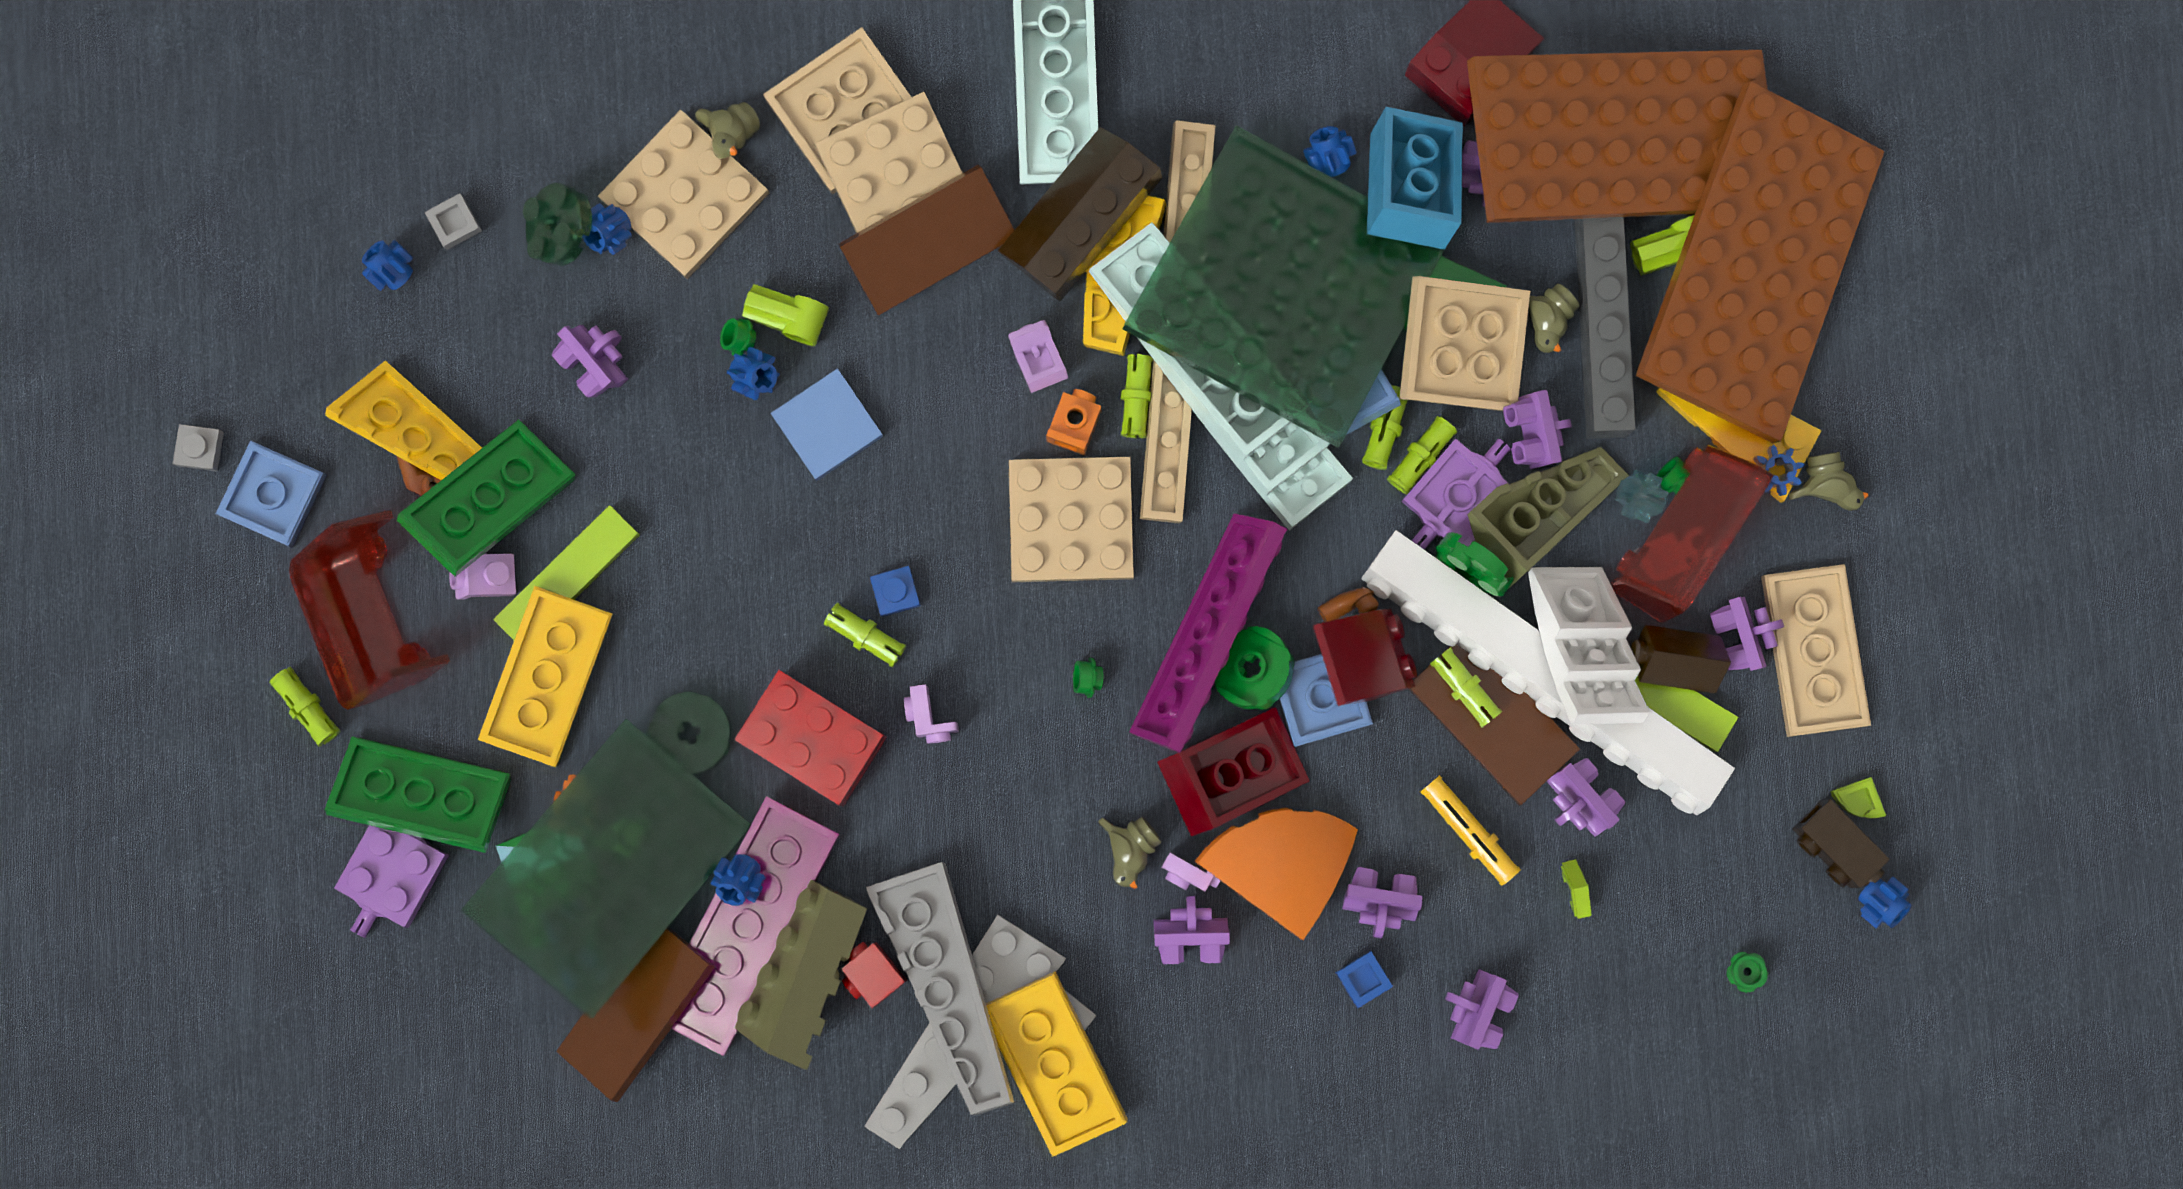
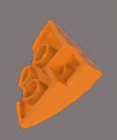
[1195,808,1358,940]

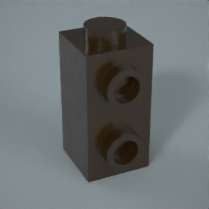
[1631,625,1731,693]
[1792,799,1890,888]

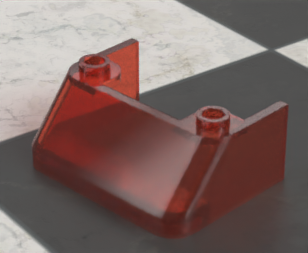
[1610,444,1773,623]
[289,510,450,710]

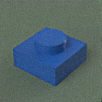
[870,566,921,617]
[1335,951,1393,1008]

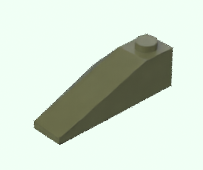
[1467,447,1629,588]

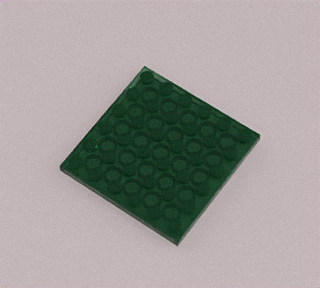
[1122,125,1444,448]

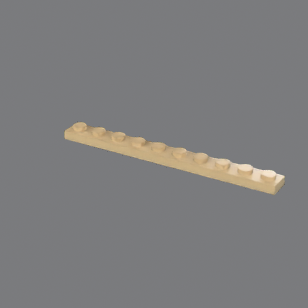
[1140,120,1215,523]

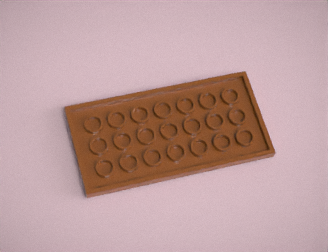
[1467,50,1767,223]
[1635,81,1885,443]

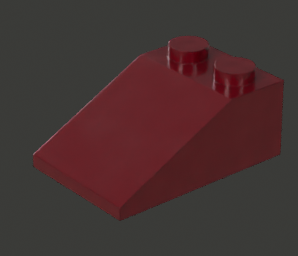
[1405,0,1544,127]
[1313,609,1417,706]
[1157,707,1310,836]

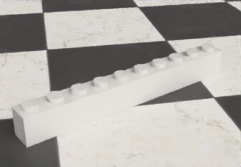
[1361,530,1735,815]

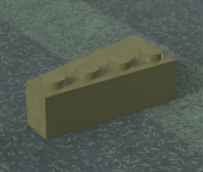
[734,879,867,1070]

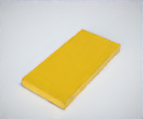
[478,586,613,767]
[986,971,1128,1157]

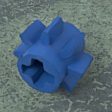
[1303,126,1357,177]
[581,203,632,255]
[362,240,413,291]
[727,347,780,400]
[1750,445,1804,496]
[711,854,766,906]
[1858,876,1912,929]

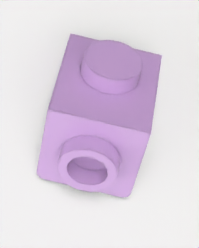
[1008,320,1068,393]
[449,554,516,600]
[904,684,959,744]
[1161,853,1220,892]

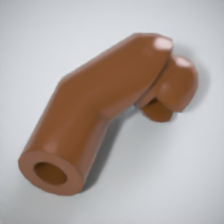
[396,456,441,496]
[1317,587,1379,622]

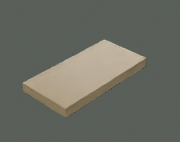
[1761,564,1871,737]

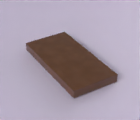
[838,165,1014,315]
[1409,644,1580,806]
[556,917,715,1102]

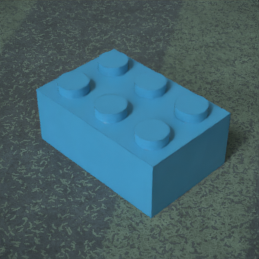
[1367,107,1463,249]

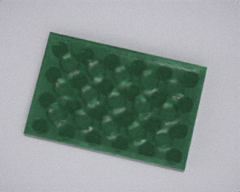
[460,719,751,1019]

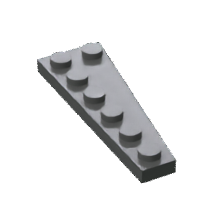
[866,862,1014,1115]
[864,915,1066,1149]

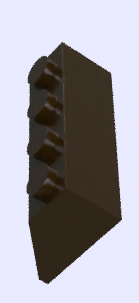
[998,127,1162,302]

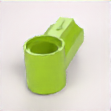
[1630,215,1694,276]
[742,284,829,346]

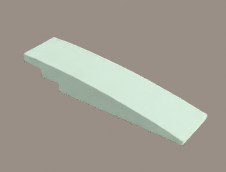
[1013,0,1098,184]
[1089,222,1353,531]

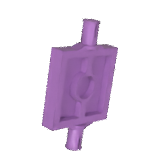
[1402,438,1511,550]
[334,825,449,938]

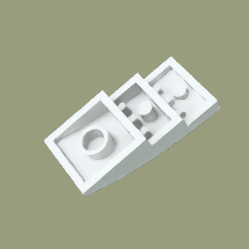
[1528,567,1650,725]

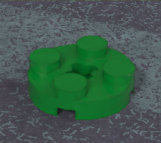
[1435,532,1514,596]
[1214,626,1295,710]

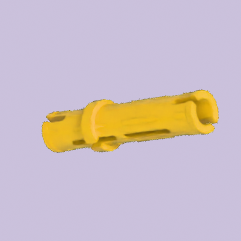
[1420,775,1521,886]

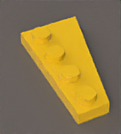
[1083,196,1166,356]
[325,360,482,480]
[1656,387,1821,503]

